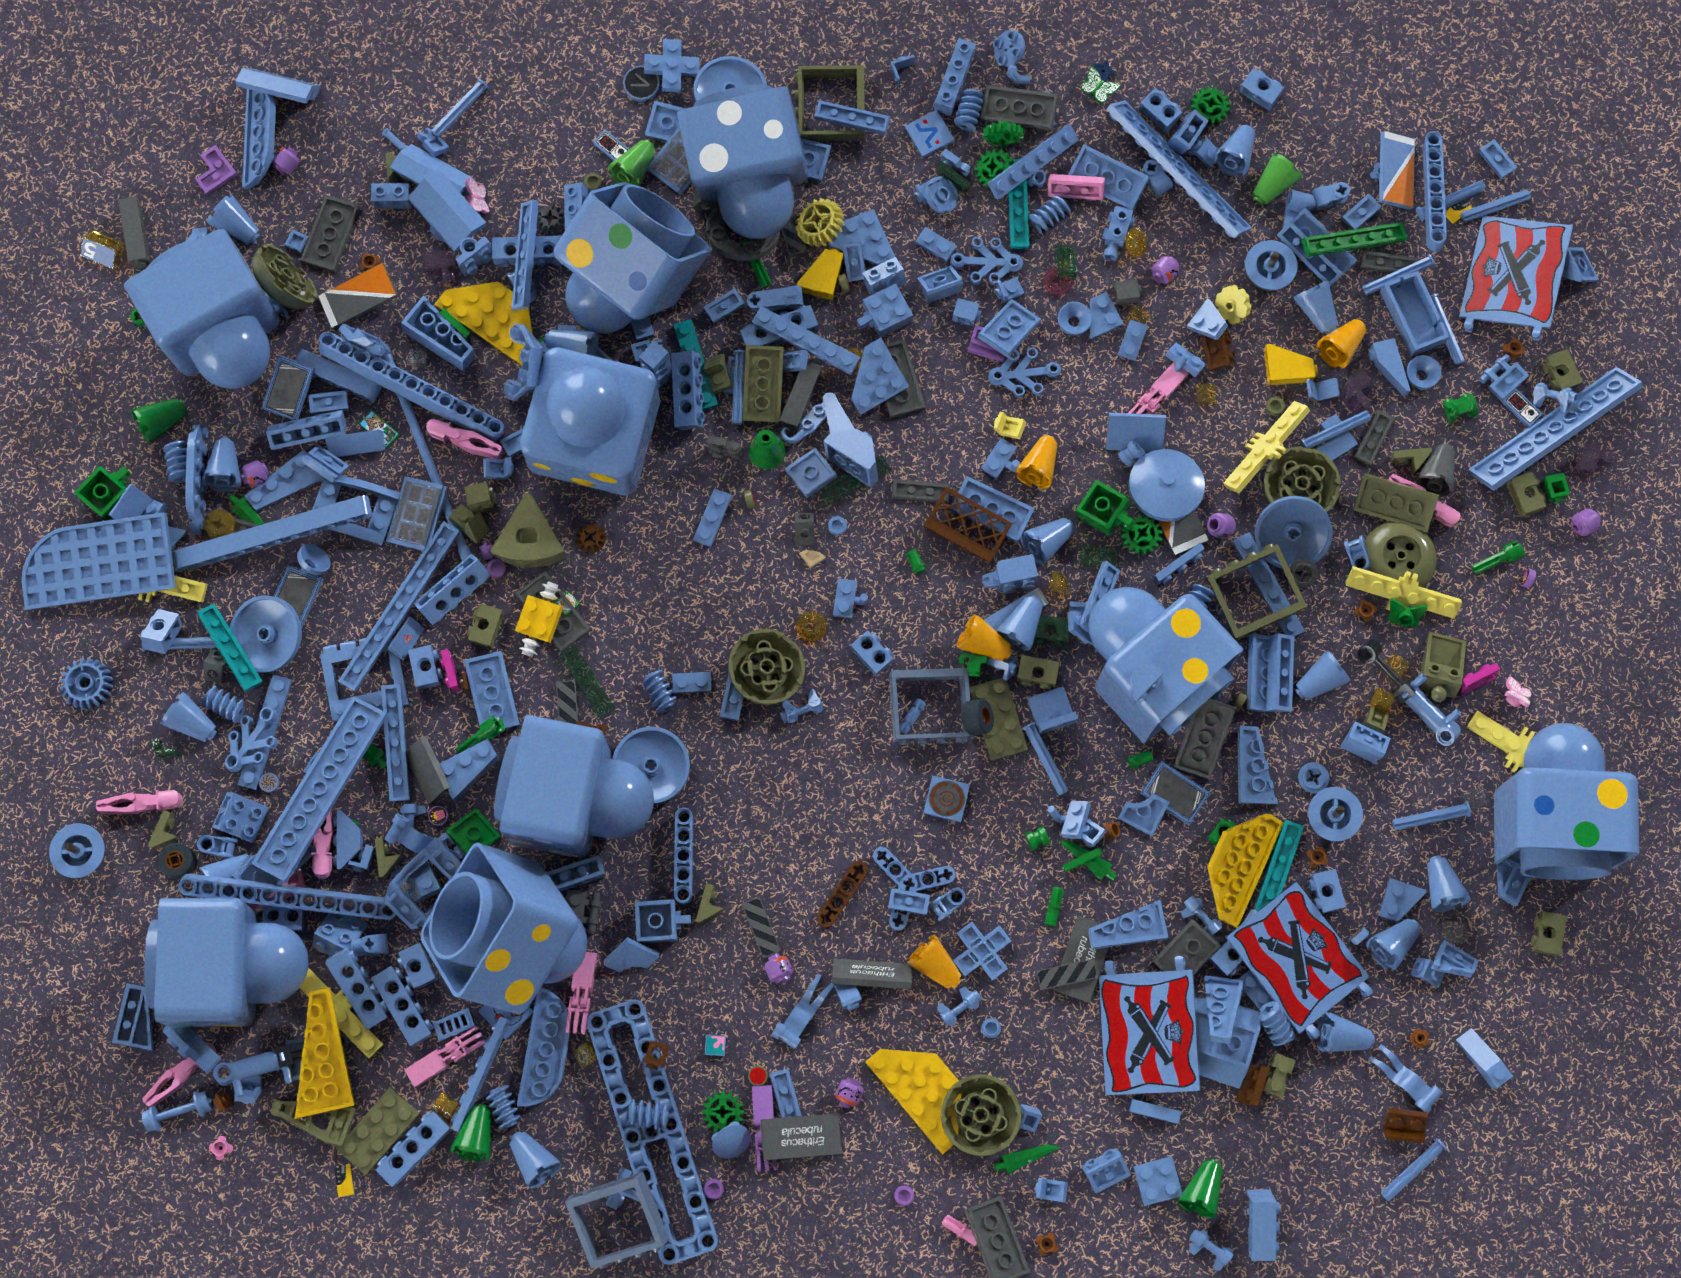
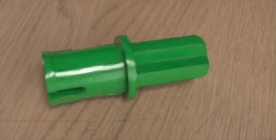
[1044,887,1064,927]

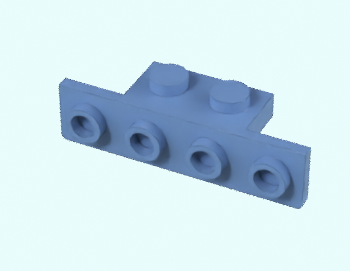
[163,1026,221,1074]

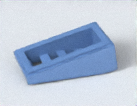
[433,1008,476,1042]

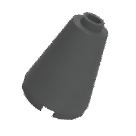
[1416,443,1455,498]

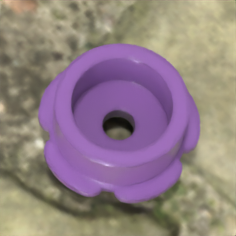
[479,542,493,560]

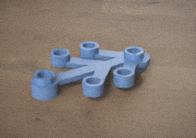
[950,237,1023,285]
[988,347,1061,398]
[225,707,278,772]

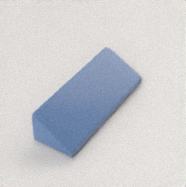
[325,430,385,457]

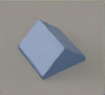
[917,265,963,304]

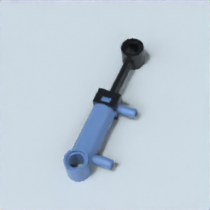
[1357,639,1461,746]
[213,1032,350,1098]

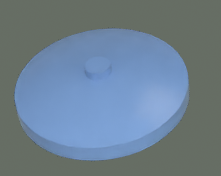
[694,56,767,102]
[1128,449,1205,522]
[1255,496,1333,569]
[230,595,302,673]
[613,727,690,804]

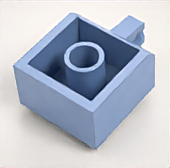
[857,283,913,337]
[982,554,1038,594]
[635,900,691,944]

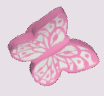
[465,178,489,214]
[1504,677,1531,707]

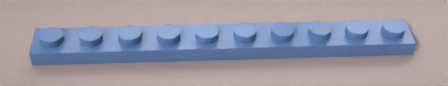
[338,521,461,692]

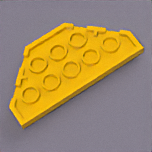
[435,282,533,366]
[1207,813,1284,928]
[865,1049,961,1155]

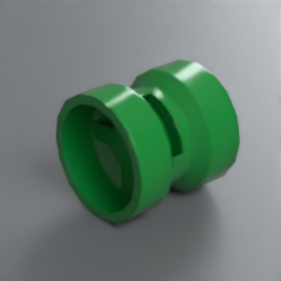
[1025,826,1050,851]

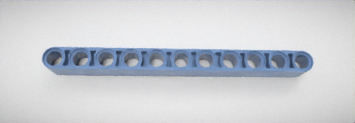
[318,332,504,443]
[172,496,373,572]
[178,874,396,920]

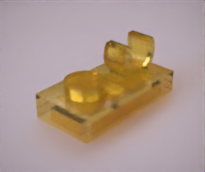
[1048,570,1070,597]

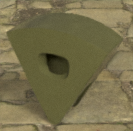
[491,494,567,568]

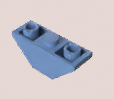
[333,810,363,870]

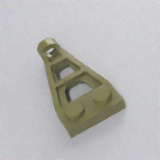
[271,1099,357,1148]

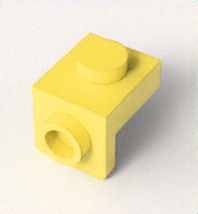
[994,412,1026,439]

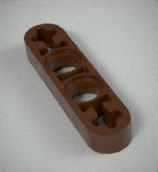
[817,861,867,928]

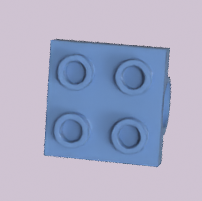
[456,236,492,276]

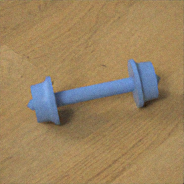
[142,1091,213,1132]

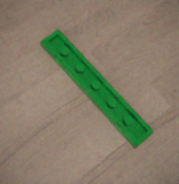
[1301,222,1408,257]

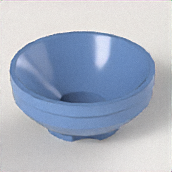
[1058,302,1092,336]
[1406,355,1441,390]
[297,544,331,575]

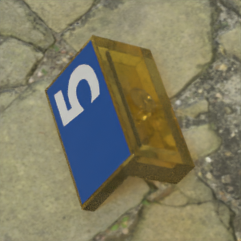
[80,230,125,269]

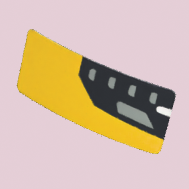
[1446,200,1472,224]
[335,1164,354,1197]

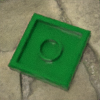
[446,808,501,856]

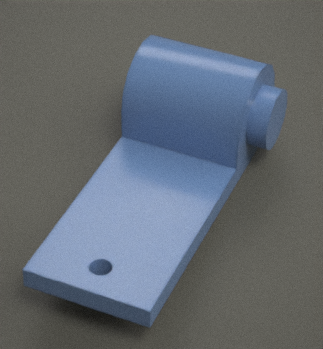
[1281,189,1316,245]

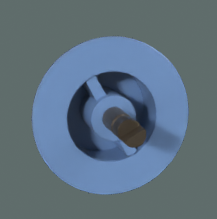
[1245,240,1297,291]
[1308,787,1363,841]
[49,823,105,878]

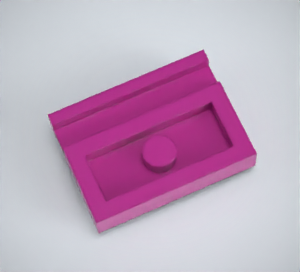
[440,649,461,692]
[1459,663,1500,696]

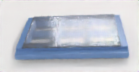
[647,127,692,195]
[386,476,448,551]

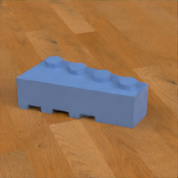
[401,295,475,372]

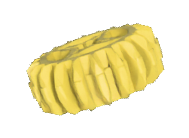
[795,198,845,248]

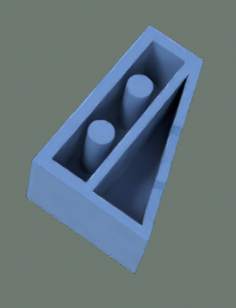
[112,983,154,1051]
[1246,1189,1280,1261]

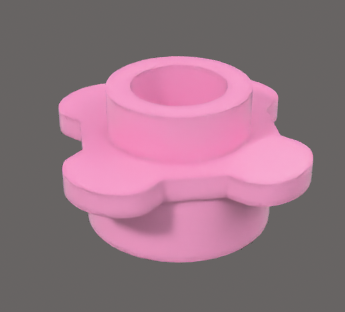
[209,1136,233,1160]

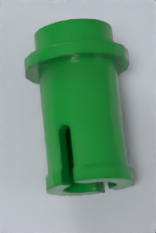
[906,549,926,575]
[1127,749,1153,769]

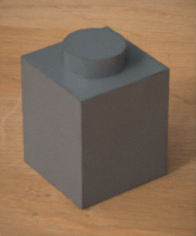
[1113,279,1142,305]

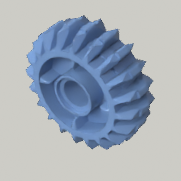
[59,658,113,710]

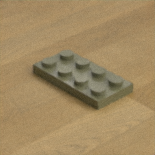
[742,345,784,423]
[1354,473,1439,532]
[969,678,1028,761]
[336,1087,420,1175]

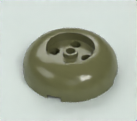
[252,244,317,309]
[1264,446,1341,512]
[1360,522,1437,587]
[728,629,805,705]
[941,1074,1021,1156]

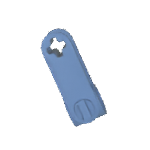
[747,286,803,312]

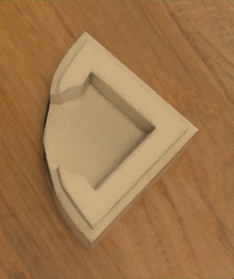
[799,550,826,569]

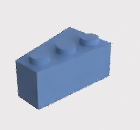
[440,739,499,803]

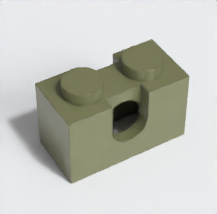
[1542,349,1583,392]
[1506,472,1546,518]
[464,482,497,514]
[467,604,504,649]
[1017,655,1060,690]
[1531,911,1567,956]
[1262,1053,1296,1099]

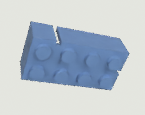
[1380,271,1450,357]

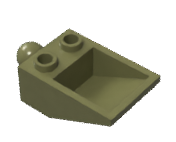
[1419,632,1466,702]

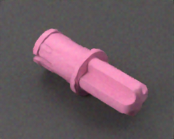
[942,1215,977,1246]

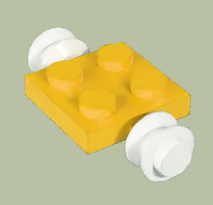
[515,581,563,657]

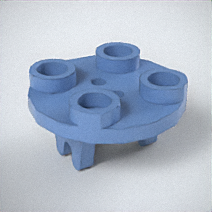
[993,30,1025,67]

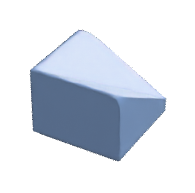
[1019,1104,1042,1133]

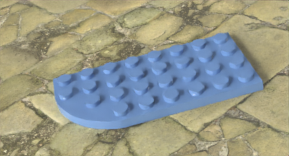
[22,512,176,610]

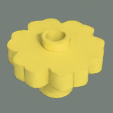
[1215,285,1251,324]

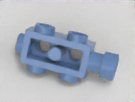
[1102,206,1135,262]

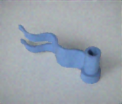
[385,814,462,858]
[771,973,835,1049]
[1369,1044,1443,1113]

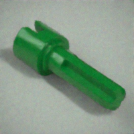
[741,238,772,289]
[1471,539,1525,574]
[456,715,505,753]

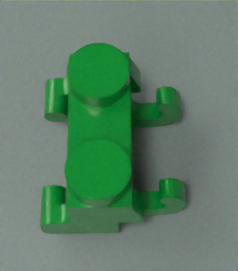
[1442,393,1479,424]
[959,653,988,677]

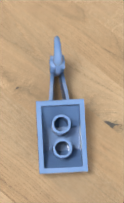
[781,392,878,488]

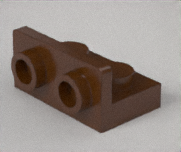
[1201,331,1236,371]
[1236,1064,1269,1107]
[1383,1108,1428,1143]

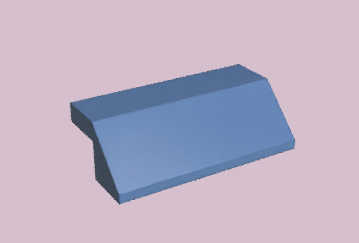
[235,68,320,104]
[390,144,475,195]
[408,170,486,252]
[1277,208,1357,286]
[1246,633,1294,712]

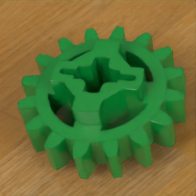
[1190,86,1231,126]
[984,121,1023,147]
[974,148,1014,189]
[1121,514,1163,556]
[701,1090,745,1133]

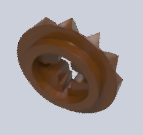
[575,523,606,553]

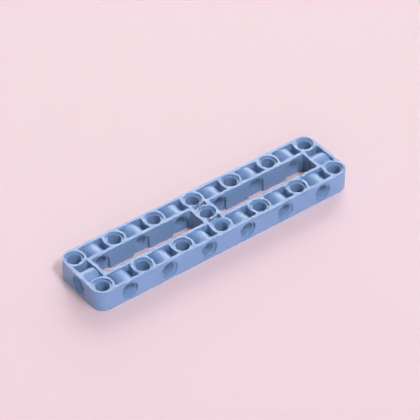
[587,999,718,1265]

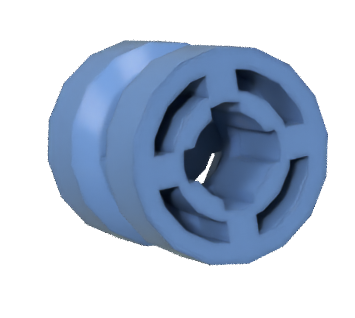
[1118,441,1145,467]

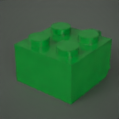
[74,466,131,521]
[1076,480,1134,536]

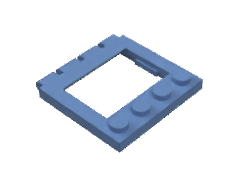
[320,638,409,722]

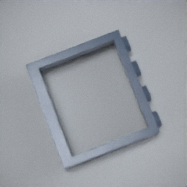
[889,668,973,745]
[565,1172,669,1269]

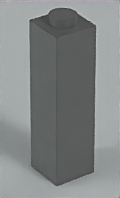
[118,196,151,269]
[780,360,822,432]

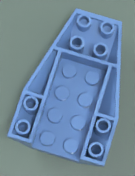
[504,323,543,401]
[1195,997,1261,1089]

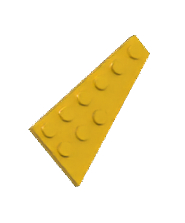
[295,987,355,1119]

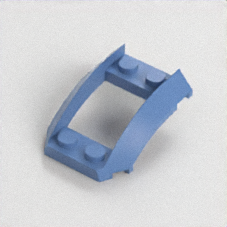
[312,476,400,546]
[384,838,462,930]

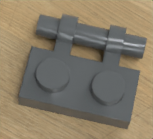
[707,435,742,459]
[566,889,601,932]

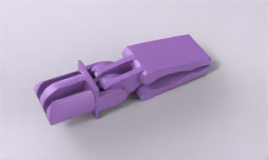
[752,1085,777,1172]

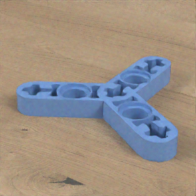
[873,847,956,931]

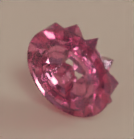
[1043,266,1073,296]

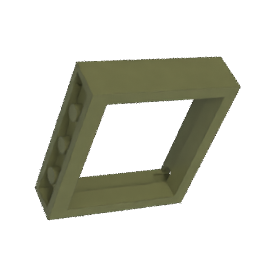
[795,65,865,141]
[1207,544,1308,640]

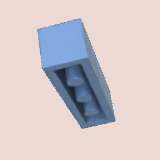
[1129,1099,1181,1124]

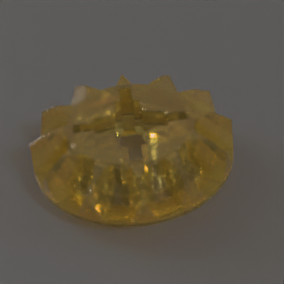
[1125,227,1148,257]
[204,509,235,539]
[796,611,827,641]

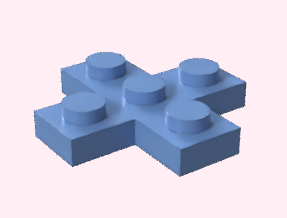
[644,39,699,92]
[953,922,1011,981]

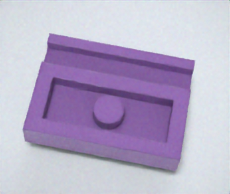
[967,325,1005,362]

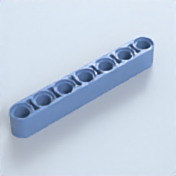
[1423,131,1447,252]

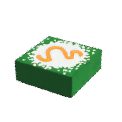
[554,590,581,617]

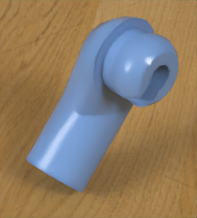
[1006,65,1031,85]

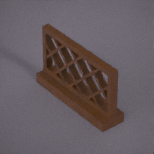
[924,487,1013,564]

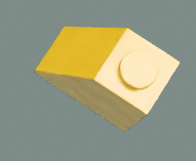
[797,249,844,300]
[1264,344,1318,385]

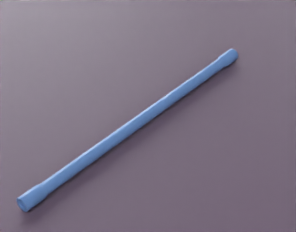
[381,344,471,561]

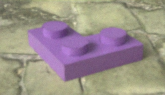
[195,145,238,196]

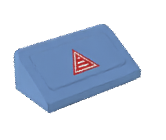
[387,616,425,660]

